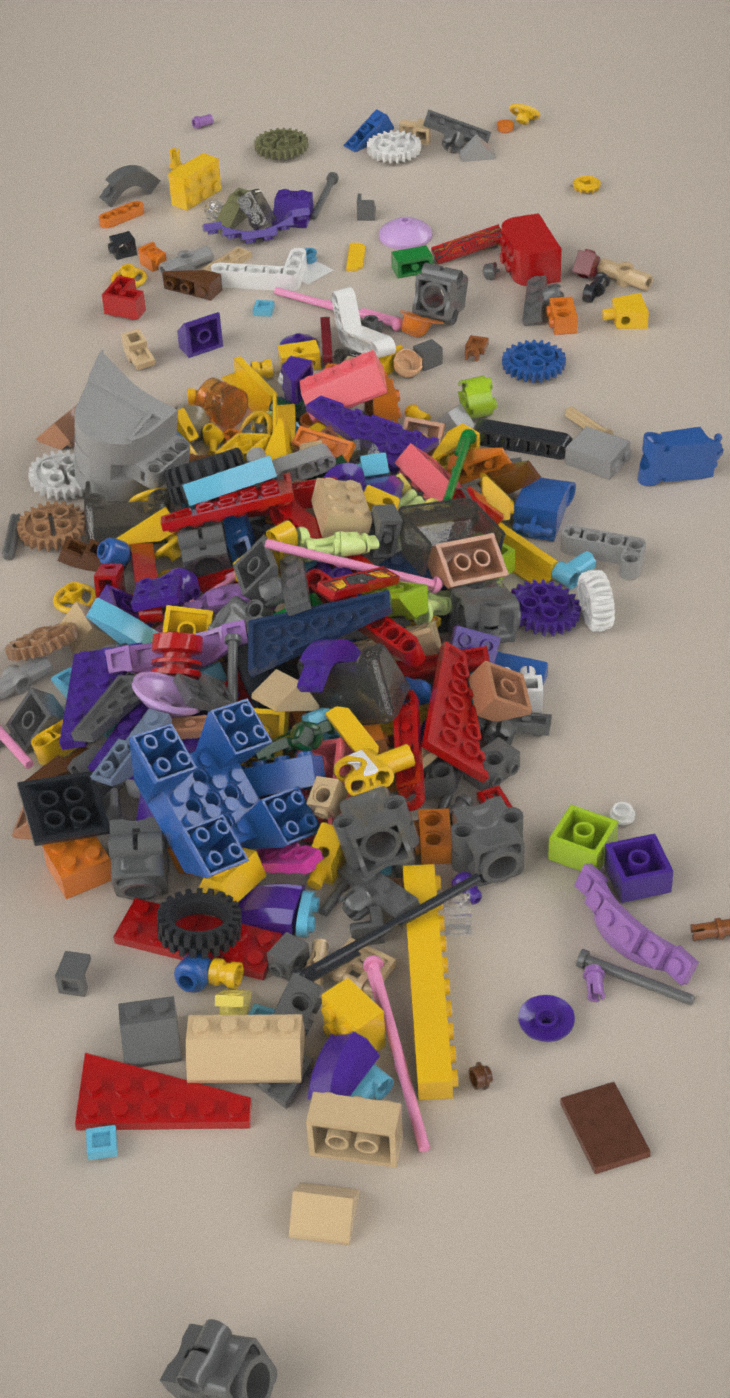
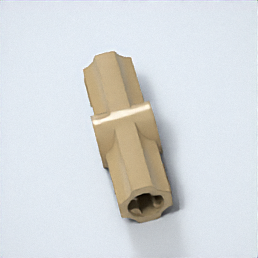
[597,258,653,291]

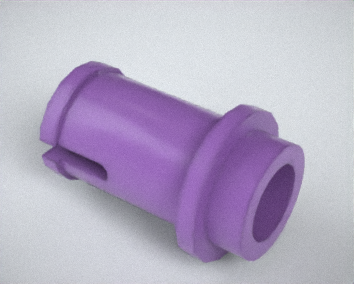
[192,114,214,129]
[583,964,605,1002]

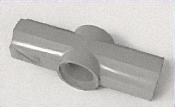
[158,246,214,277]
[0,656,53,700]

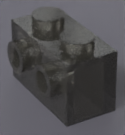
[237,188,277,230]

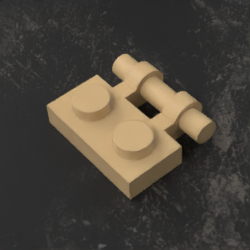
[326,937,396,997]

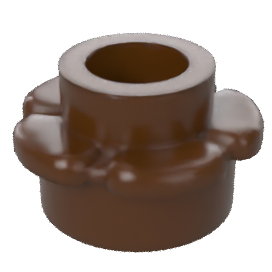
[468,1062,493,1090]

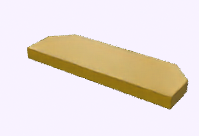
[346,243,366,271]
[325,706,379,754]

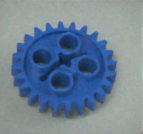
[502,340,566,383]

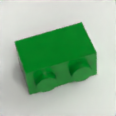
[391,245,433,279]

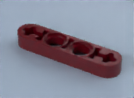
[320,316,333,366]

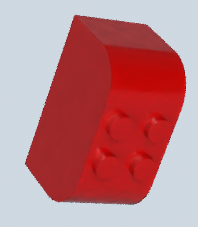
[500,213,562,286]

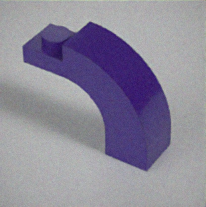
[296,639,363,692]

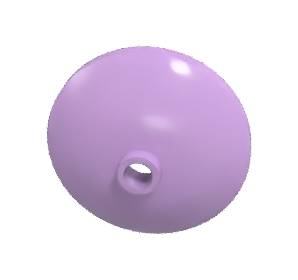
[379,217,432,249]
[132,672,201,717]

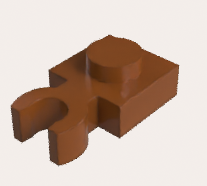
[465,335,489,362]

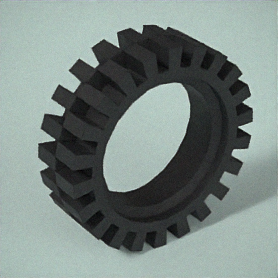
[157,888,241,959]

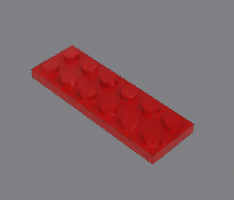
[113,898,283,981]

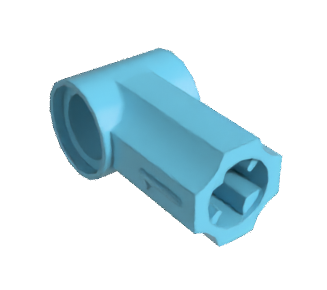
[552,551,596,589]
[350,1064,394,1100]

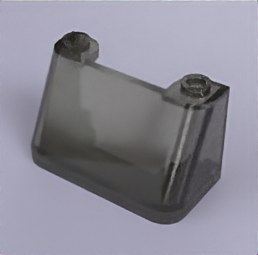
[297,644,410,726]

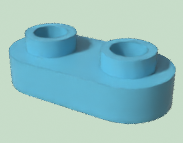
[296,890,320,938]

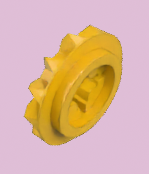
[573,175,601,193]

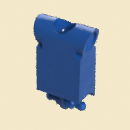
[638,426,724,486]
[512,477,576,542]

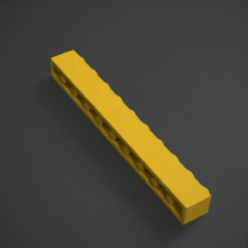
[403,864,458,1100]

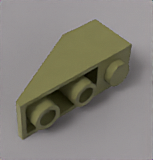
[215,188,255,234]

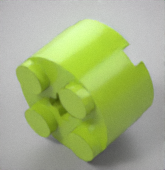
[458,375,497,420]

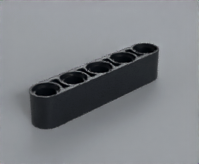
[473,419,573,460]

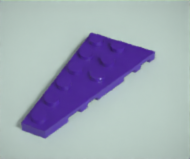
[306,395,439,474]
[59,642,142,750]

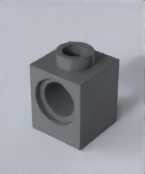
[267,932,310,981]

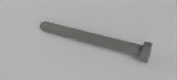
[311,172,339,219]
[224,633,241,702]
[576,949,695,1005]

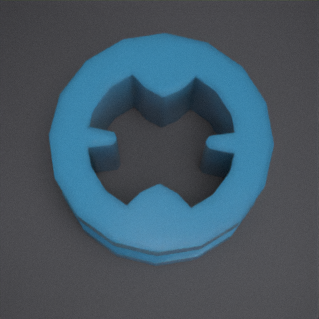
[304,248,317,264]

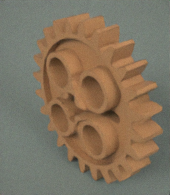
[17,500,88,552]
[4,622,80,661]

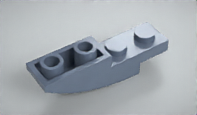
[90,708,172,786]

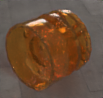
[195,377,248,429]

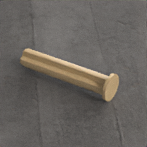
[565,406,613,435]

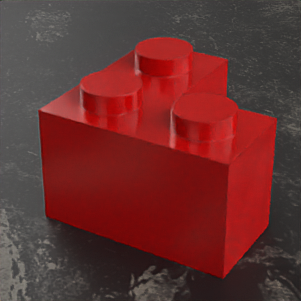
[101,276,146,320]

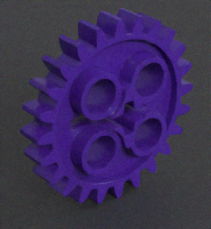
[511,579,581,636]

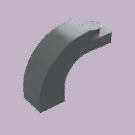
[99,165,161,207]

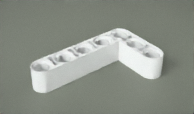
[211,248,307,291]
[331,287,396,358]

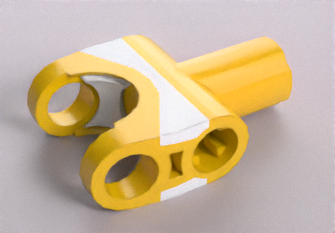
[333,744,415,796]

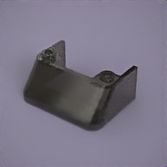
[84,481,175,546]
[398,498,506,575]

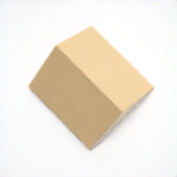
[60,602,115,654]
[251,669,319,712]
[289,1182,360,1245]

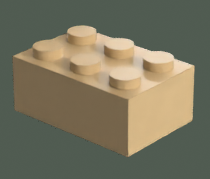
[311,478,373,538]
[306,1092,403,1168]

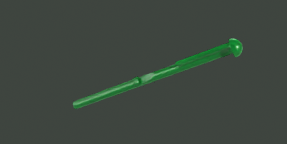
[443,429,477,504]

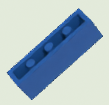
[240,751,325,799]

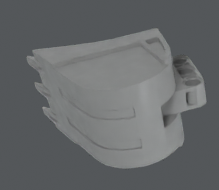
[74,350,190,503]

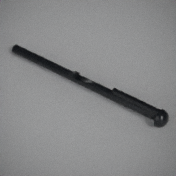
[292,873,481,982]

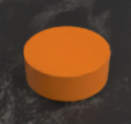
[497,119,514,133]

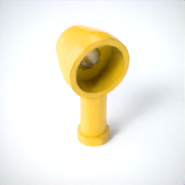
[202,423,224,455]

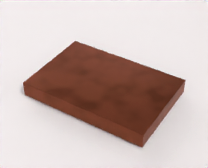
[560,1082,651,1174]

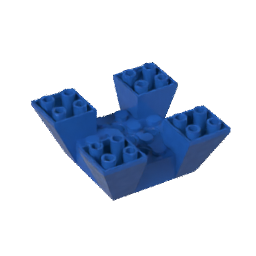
[129,698,320,878]

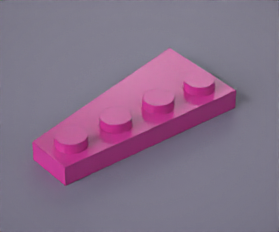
[255,842,324,875]

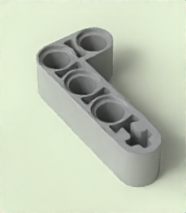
[246,444,336,488]
[560,526,646,580]

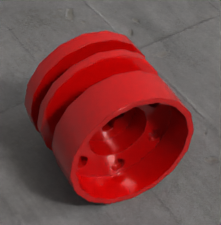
[151,632,203,680]

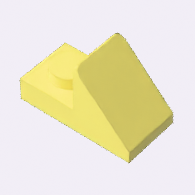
[215,989,252,1015]

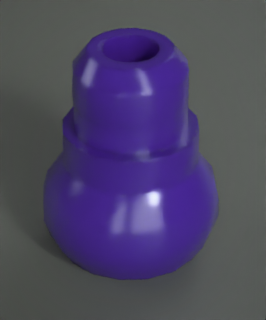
[451,871,482,905]

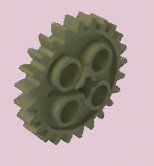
[254,127,309,161]

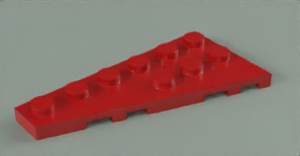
[161,472,295,533]
[421,641,489,783]
[75,1053,252,1131]

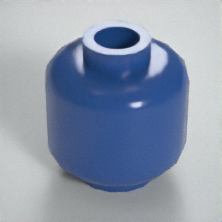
[97,538,132,567]
[174,953,211,993]

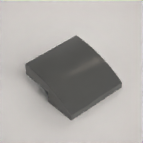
[173,673,235,711]

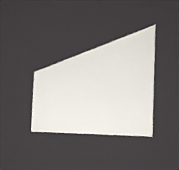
[302,261,334,285]

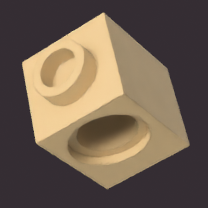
[306,776,348,819]

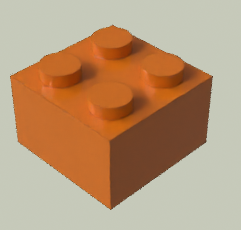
[364,371,401,423]
[42,836,111,899]

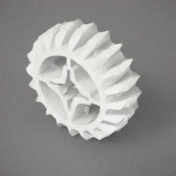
[577,570,615,632]

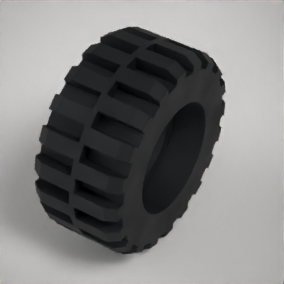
[163,447,245,506]

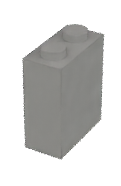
[565,426,632,480]

